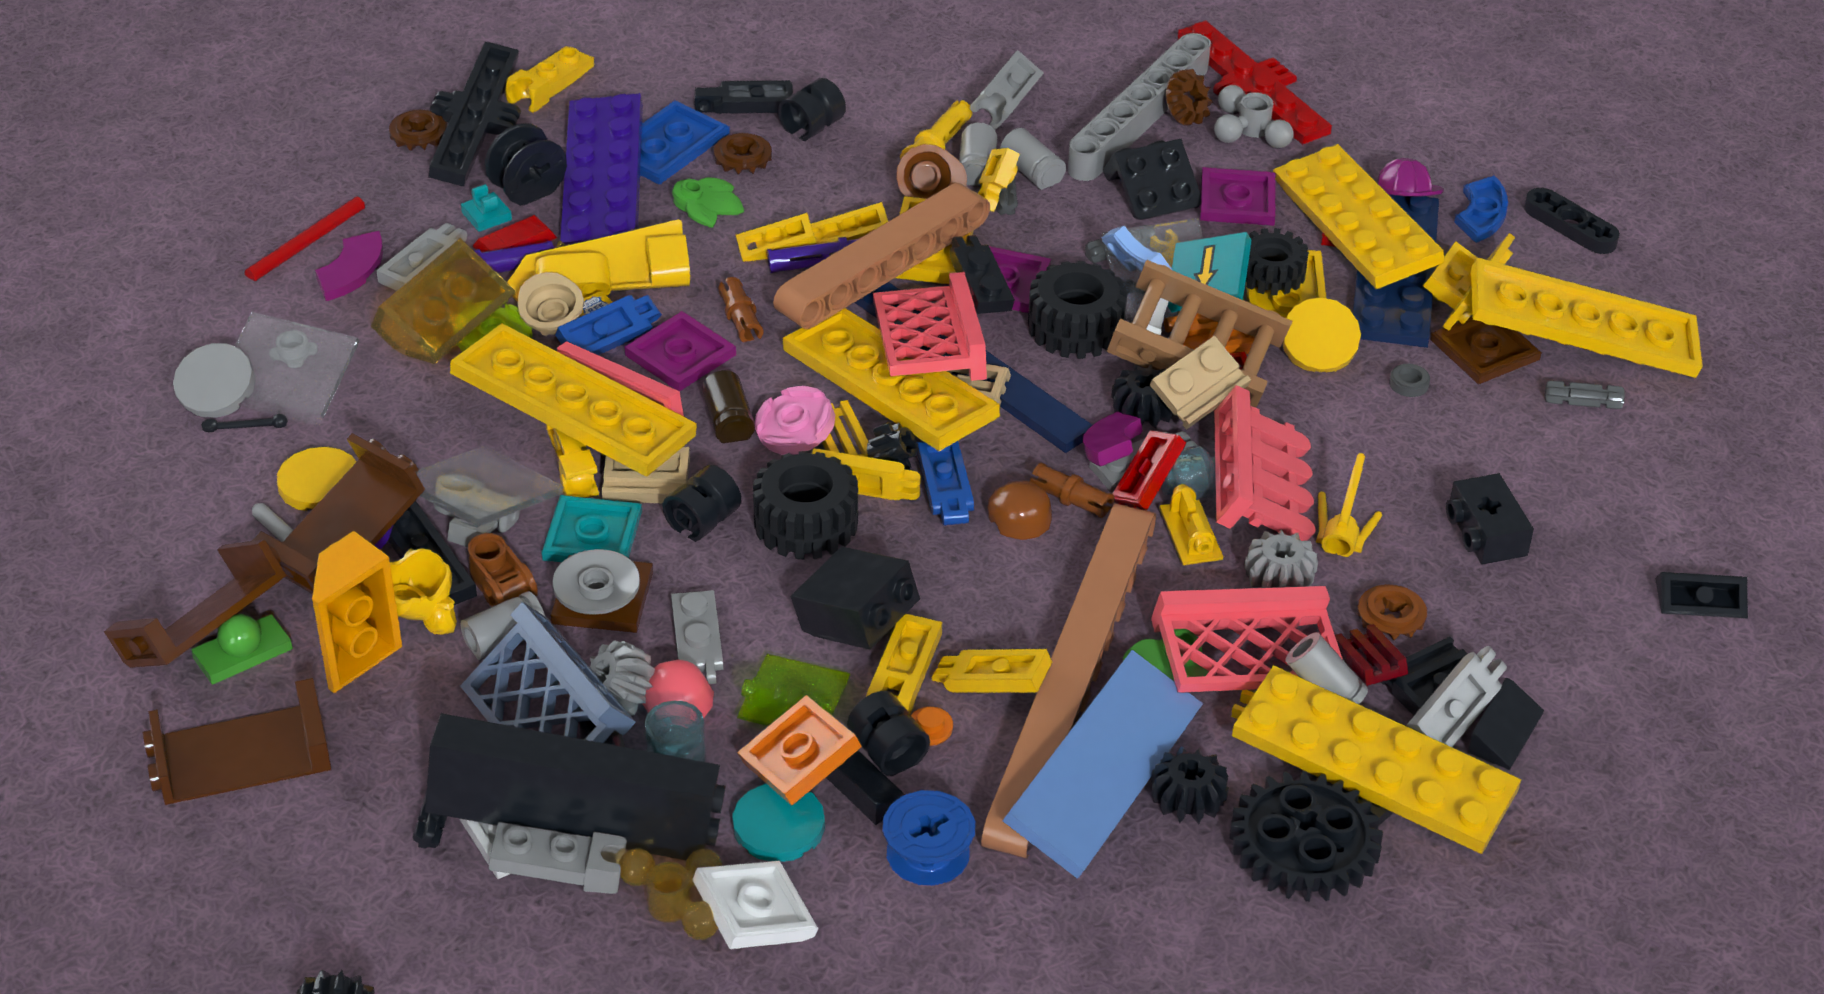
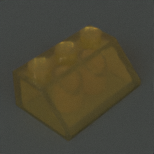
[371,238,516,364]

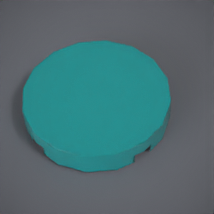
[732,784,825,862]

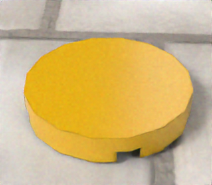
[1282,297,1361,372]
[277,447,356,511]

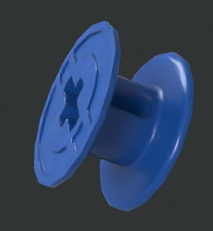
[882,790,975,886]

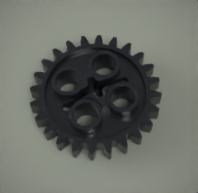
[1229,771,1383,902]

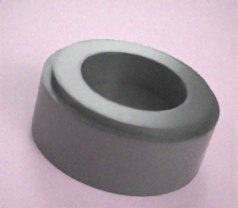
[1389,364,1430,397]

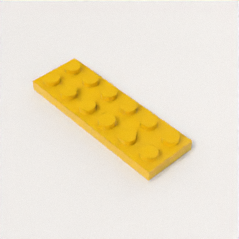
[1273,144,1445,289]
[1471,257,1703,378]
[783,308,1000,451]
[450,323,697,477]
[1232,665,1522,854]

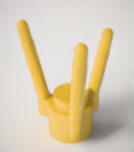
[1316,453,1382,557]

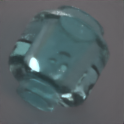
[1161,446,1216,499]

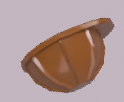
[896,144,967,199]

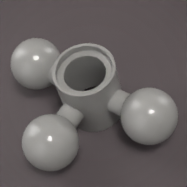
[1214,85,1294,148]

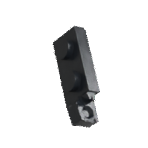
[694,80,793,114]

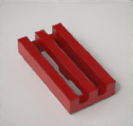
[1112,430,1186,511]

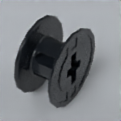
[484,123,567,206]

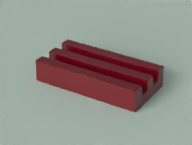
[1335,624,1408,686]

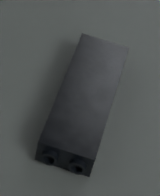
[425,713,726,863]

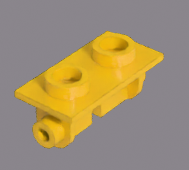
[1159,484,1223,565]

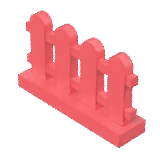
[1214,385,1316,541]

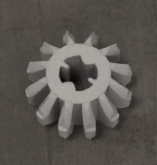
[1244,529,1318,588]
[590,640,655,715]

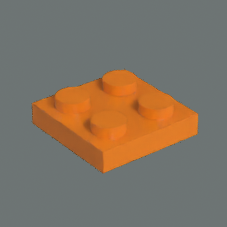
[737,695,862,806]

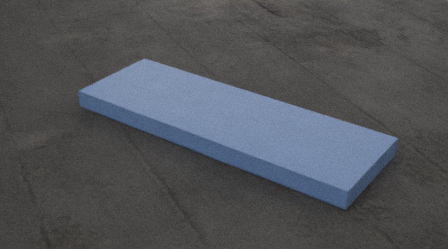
[1002,650,1203,879]

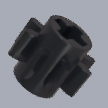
[867,422,918,470]

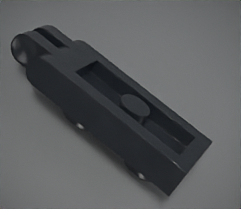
[949,235,1015,314]

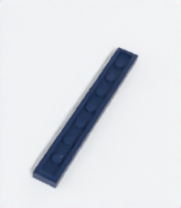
[854,282,1092,453]

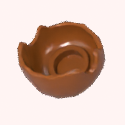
[987,480,1052,540]

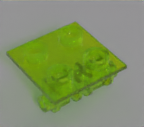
[737,654,850,726]

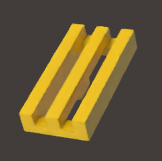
[822,400,868,457]

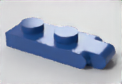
[555,295,662,355]
[917,441,974,526]

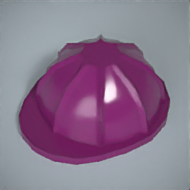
[1377,158,1444,196]

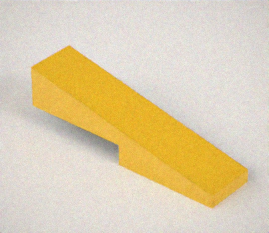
[736,202,889,262]

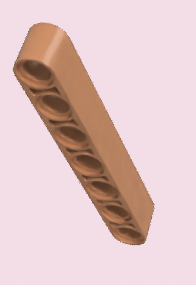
[773,182,990,329]

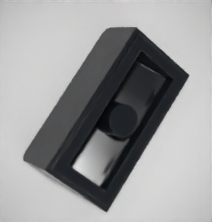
[1655,572,1748,619]
[1468,678,1544,770]
[826,751,905,825]

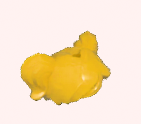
[390,549,457,635]

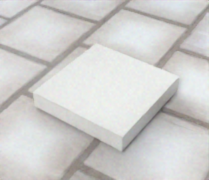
[692,861,818,949]

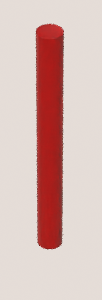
[245,196,365,281]

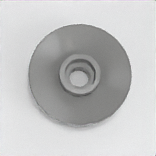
[552,549,640,614]

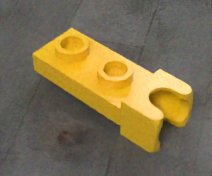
[506,46,594,113]
[546,424,599,498]

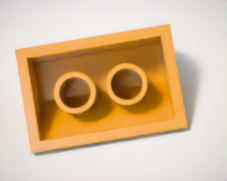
[312,531,402,693]

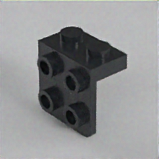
[1103,138,1201,220]

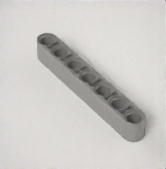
[1068,33,1211,181]

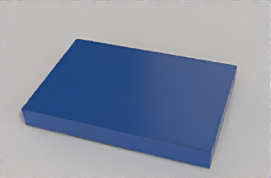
[640,101,730,185]

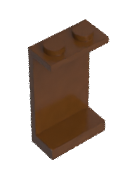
[252,433,425,594]
[103,539,287,668]
[143,678,331,805]

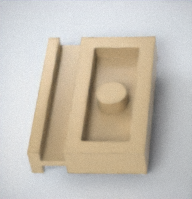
[1150,335,1251,430]
[602,447,690,503]

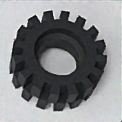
[1246,228,1309,295]

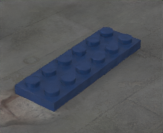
[1353,194,1439,348]

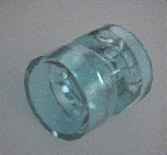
[644,700,706,762]

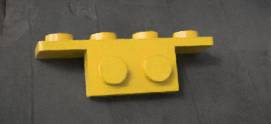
[1423,233,1515,331]

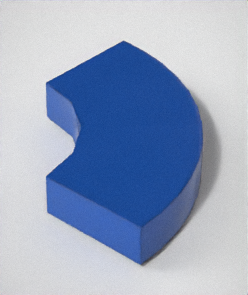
[1454,175,1508,243]

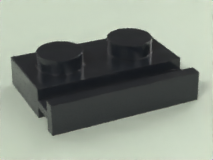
[1381,637,1468,716]

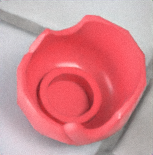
[642,660,714,727]

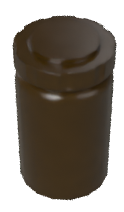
[702,370,755,444]

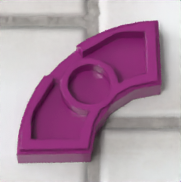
[315,231,383,301]
[1083,412,1143,467]

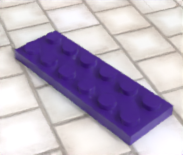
[560,93,643,247]

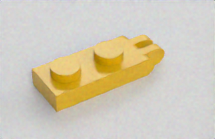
[811,448,921,500]
[932,649,1052,693]

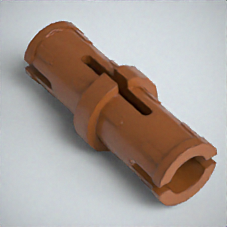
[718,277,764,342]
[1030,463,1114,519]

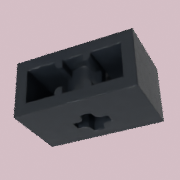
[1446,473,1534,565]

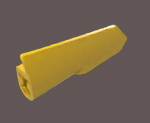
[503,219,690,302]

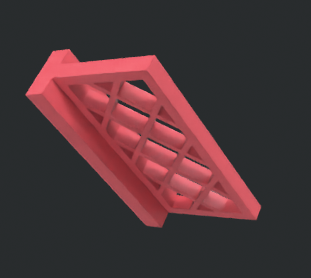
[873,272,987,381]
[1151,586,1343,693]

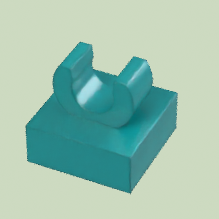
[461,184,512,232]

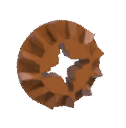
[1357,584,1427,641]

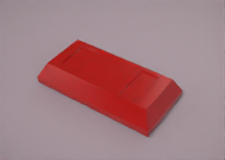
[472,215,557,253]

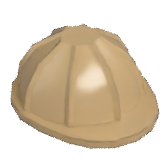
[518,272,584,336]

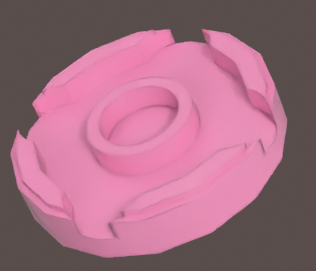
[754,386,835,455]

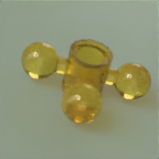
[618,848,723,940]

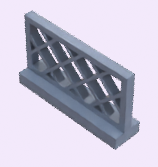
[460,602,636,743]

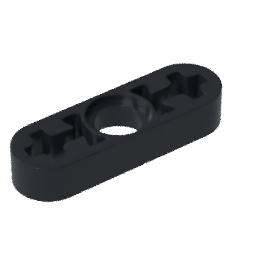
[1524,188,1620,254]

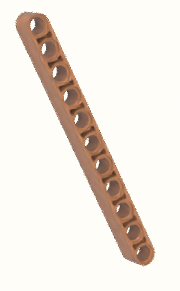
[981,503,1156,859]

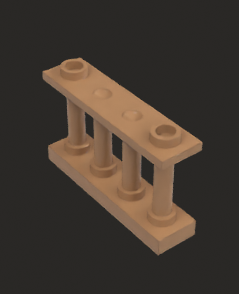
[1107,260,1292,408]

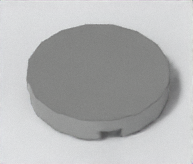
[173,343,256,418]

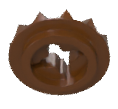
[1166,69,1213,126]
[389,110,447,151]
[714,133,772,175]

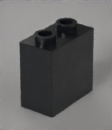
[791,546,920,650]

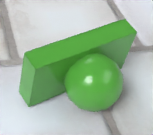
[191,614,293,685]

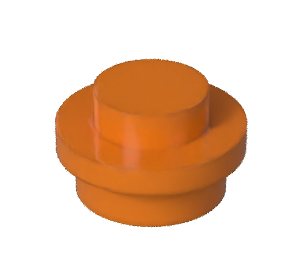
[911,707,953,746]

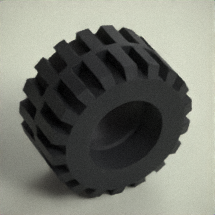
[1028,261,1127,359]
[753,451,858,560]

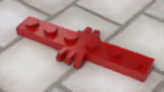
[1178,21,1332,145]

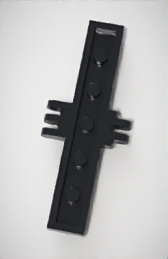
[428,41,521,187]

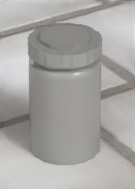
[959,123,997,186]
[1000,128,1066,190]
[460,591,545,660]
[1285,632,1368,704]

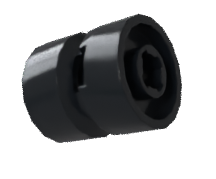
[778,78,846,141]
[662,465,742,542]
[847,691,930,776]

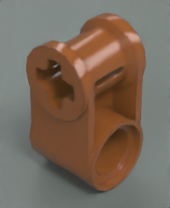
[468,533,538,607]

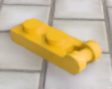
[866,614,943,716]

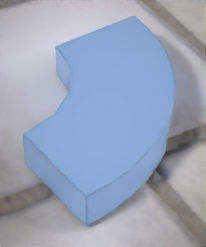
[1101,226,1172,272]

